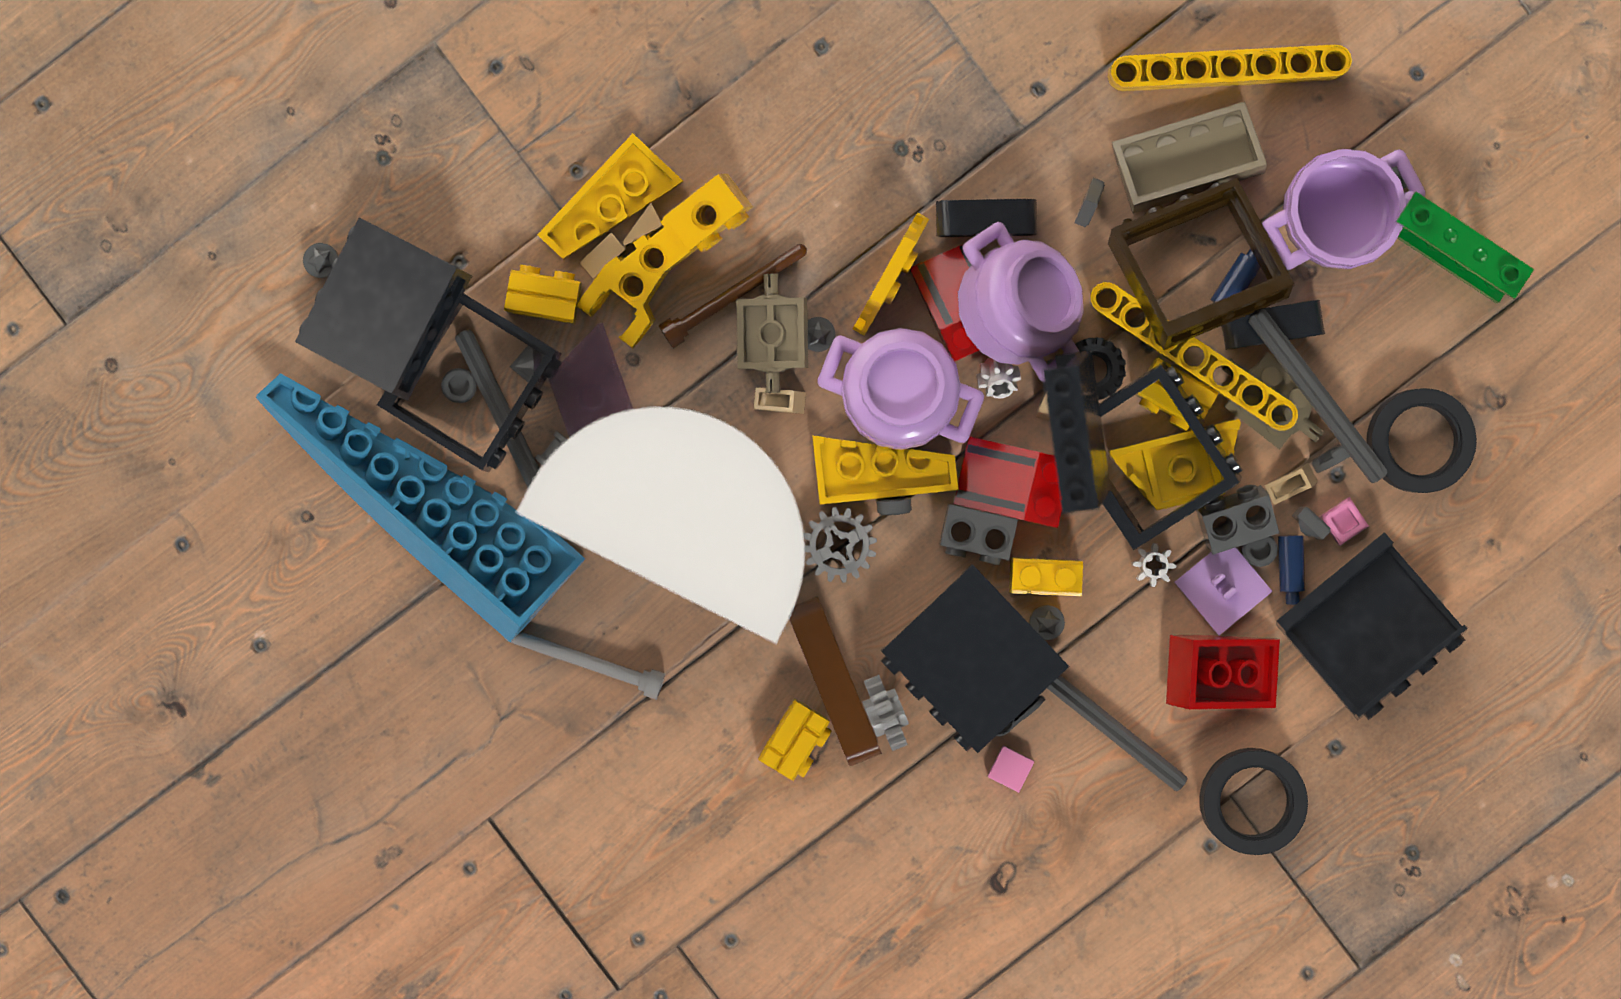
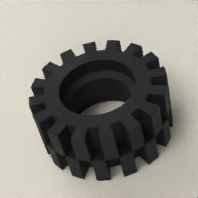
[1075,337,1126,400]

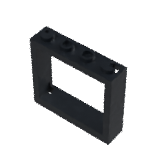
[377,293,562,473]
[1099,361,1243,550]

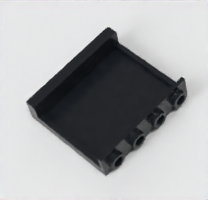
[295,217,472,401]
[1043,350,1111,514]
[1276,532,1468,721]
[881,564,1070,753]

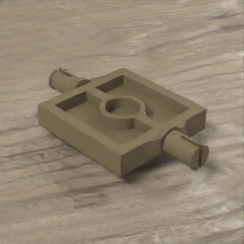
[736,274,808,393]
[1222,352,1324,450]

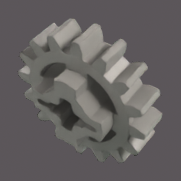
[803,507,877,583]
[862,675,909,751]

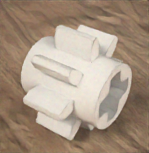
[976,358,1021,399]
[1131,543,1176,587]

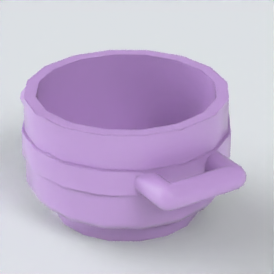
[1262,149,1426,270]
[958,222,1084,382]
[817,328,984,450]

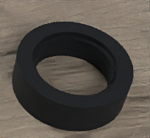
[1366,388,1477,493]
[1200,748,1308,855]

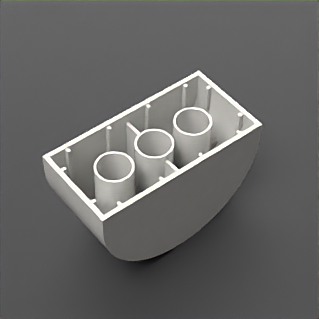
[516,407,804,643]

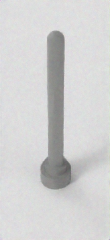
[503,632,666,700]

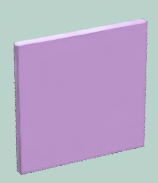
[1174,547,1273,636]

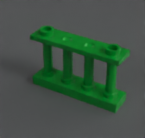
[1395,192,1535,303]

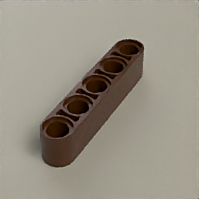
[789,596,882,767]

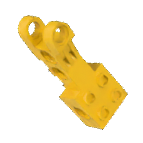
[577,174,753,349]

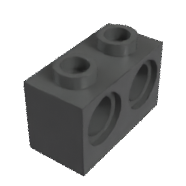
[1196,485,1279,555]
[939,504,1018,565]

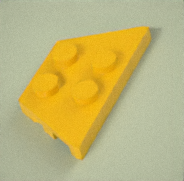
[853,212,929,336]
[1108,419,1241,511]

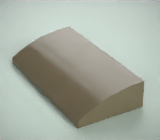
[1112,101,1267,214]

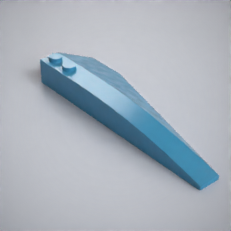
[256,373,585,642]

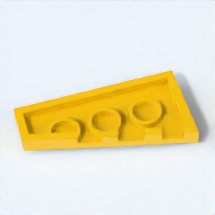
[537,133,684,260]
[812,435,958,505]

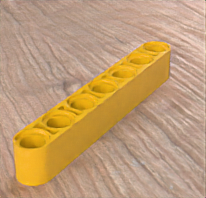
[1107,45,1352,91]
[1091,282,1298,431]

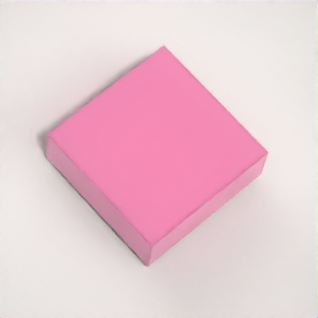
[1319,497,1369,545]
[987,745,1034,793]

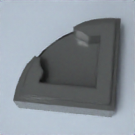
[1074,177,1105,227]
[1311,444,1351,473]

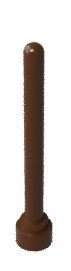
[658,244,807,349]

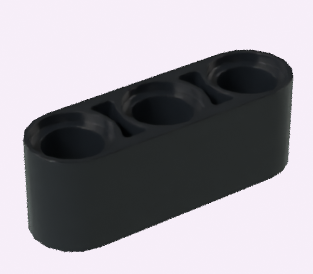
[936,199,1037,237]
[1222,300,1325,350]

